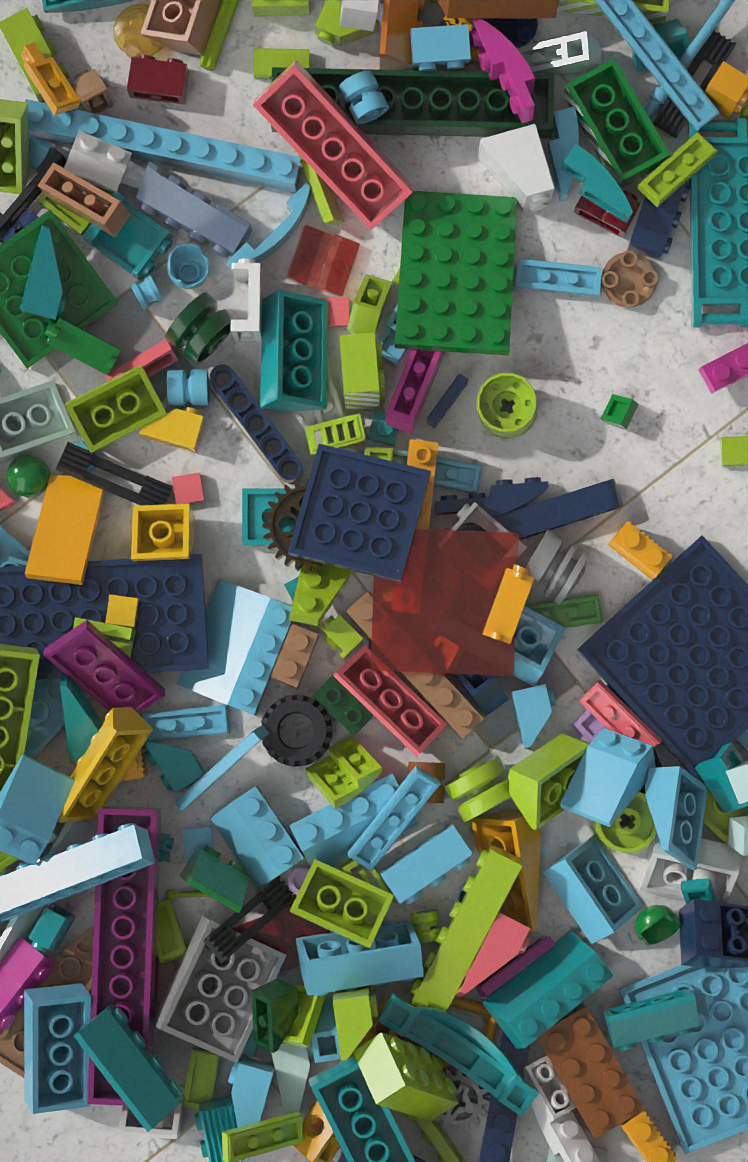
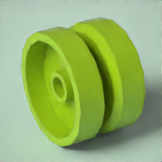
[444,756,511,822]
[592,792,657,853]

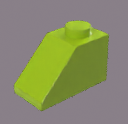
[314,0,379,46]
[347,274,392,334]

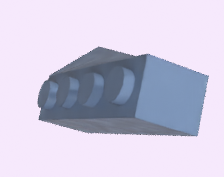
[136,162,252,258]

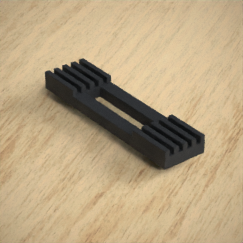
[653,30,737,138]
[0,148,67,243]
[56,442,173,506]
[203,876,297,963]

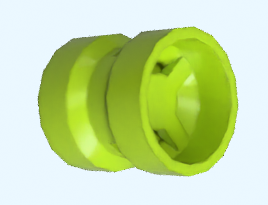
[410,910,441,943]

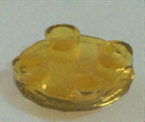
[113,3,165,58]

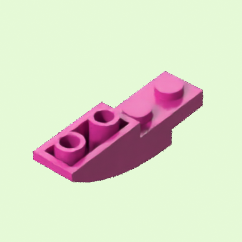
[469,18,535,124]
[698,343,748,394]

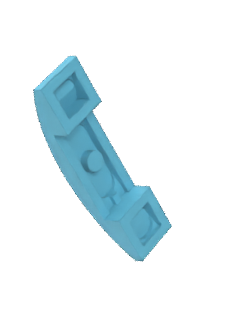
[227,183,311,271]

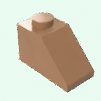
[70,69,114,114]

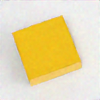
[105,595,139,627]

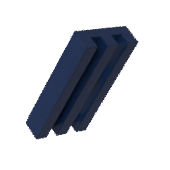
[427,374,469,429]

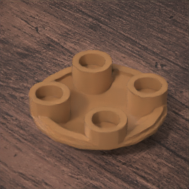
[601,251,658,308]

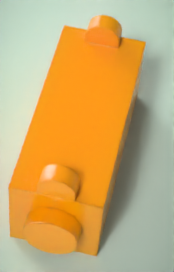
[483,564,534,644]

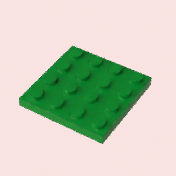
[0,209,118,369]

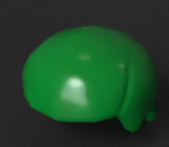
[6,455,50,498]
[634,905,681,945]

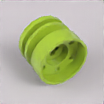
[477,373,537,439]

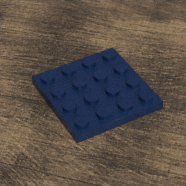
[288,444,431,583]

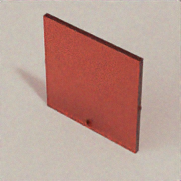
[371,527,519,676]

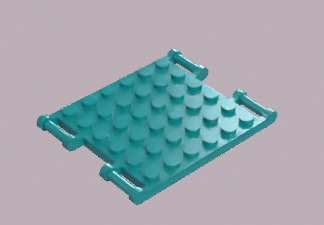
[688,118,748,328]

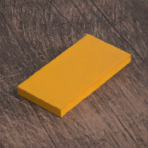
[25,474,105,585]

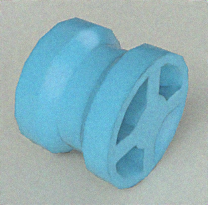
[130,275,163,310]

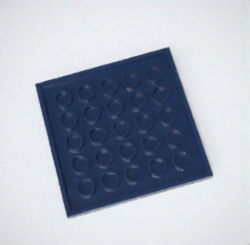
[576,535,748,777]

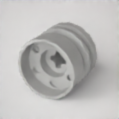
[525,529,590,605]

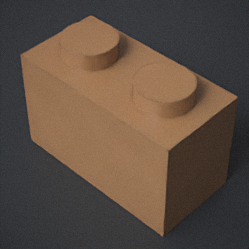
[270,624,319,688]

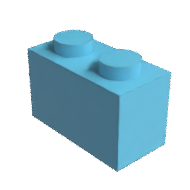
[410,24,471,71]

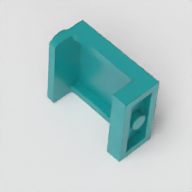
[82,191,173,281]

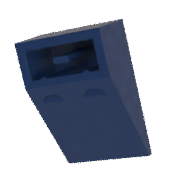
[679,899,748,969]

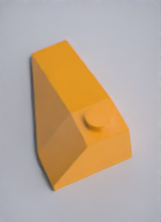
[471,809,541,932]

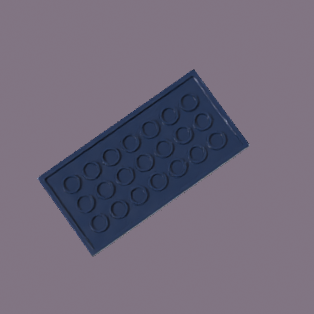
[0,554,209,680]

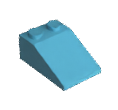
[560,728,656,827]
[0,754,75,866]
[645,766,708,870]
[228,1055,275,1160]

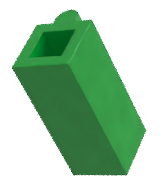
[44,316,121,375]

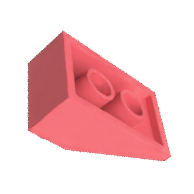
[454,912,531,999]

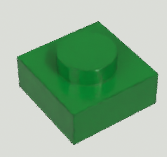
[600,394,639,429]

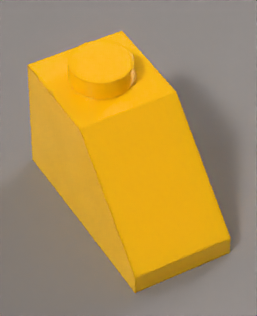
[139,407,206,453]

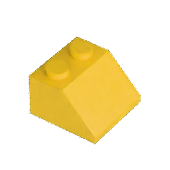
[131,504,195,561]

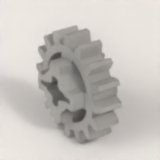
[434,1068,490,1132]

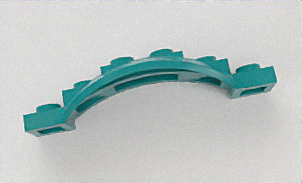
[377,993,539,1116]

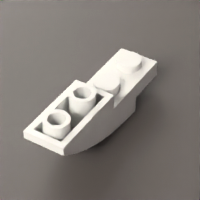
[523,1056,600,1162]

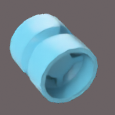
[339,70,389,125]
[167,369,210,407]

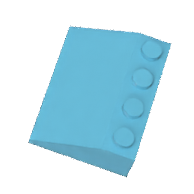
[177,579,294,716]

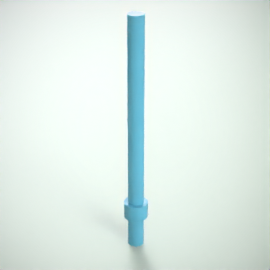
[644,0,735,119]

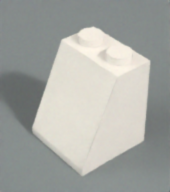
[478,124,554,212]

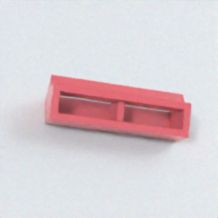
[105,339,178,381]

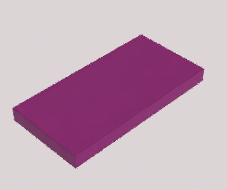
[43,620,166,713]

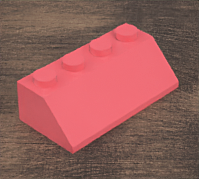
[333,645,448,757]

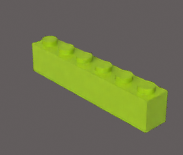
[410,844,523,1012]

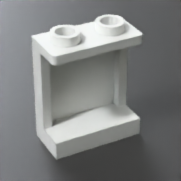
[231,259,263,342]

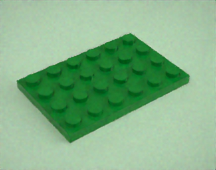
[395,191,517,356]

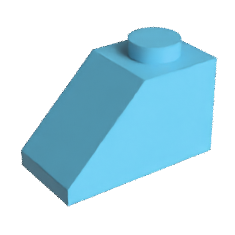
[510,684,555,748]

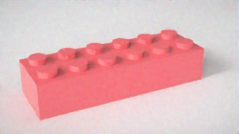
[253,60,413,230]

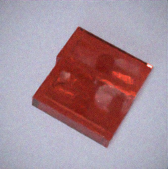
[286,225,360,297]

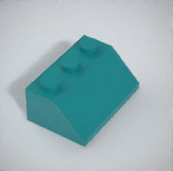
[602,988,699,1051]

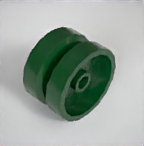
[165,292,236,366]

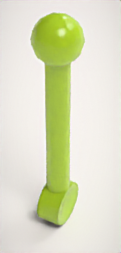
[165,889,210,901]

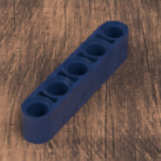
[210,364,303,484]
[486,479,623,549]

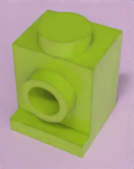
[320,614,364,660]

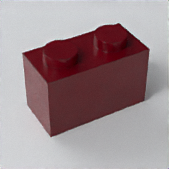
[127,55,189,105]

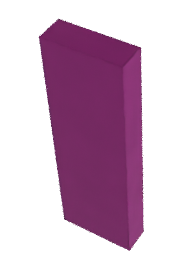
[475,936,556,997]

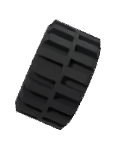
[261,694,333,767]

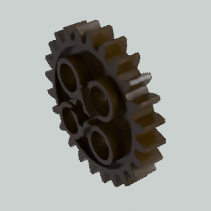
[262,479,323,573]

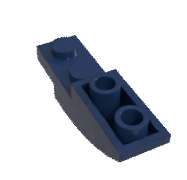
[435,477,549,525]

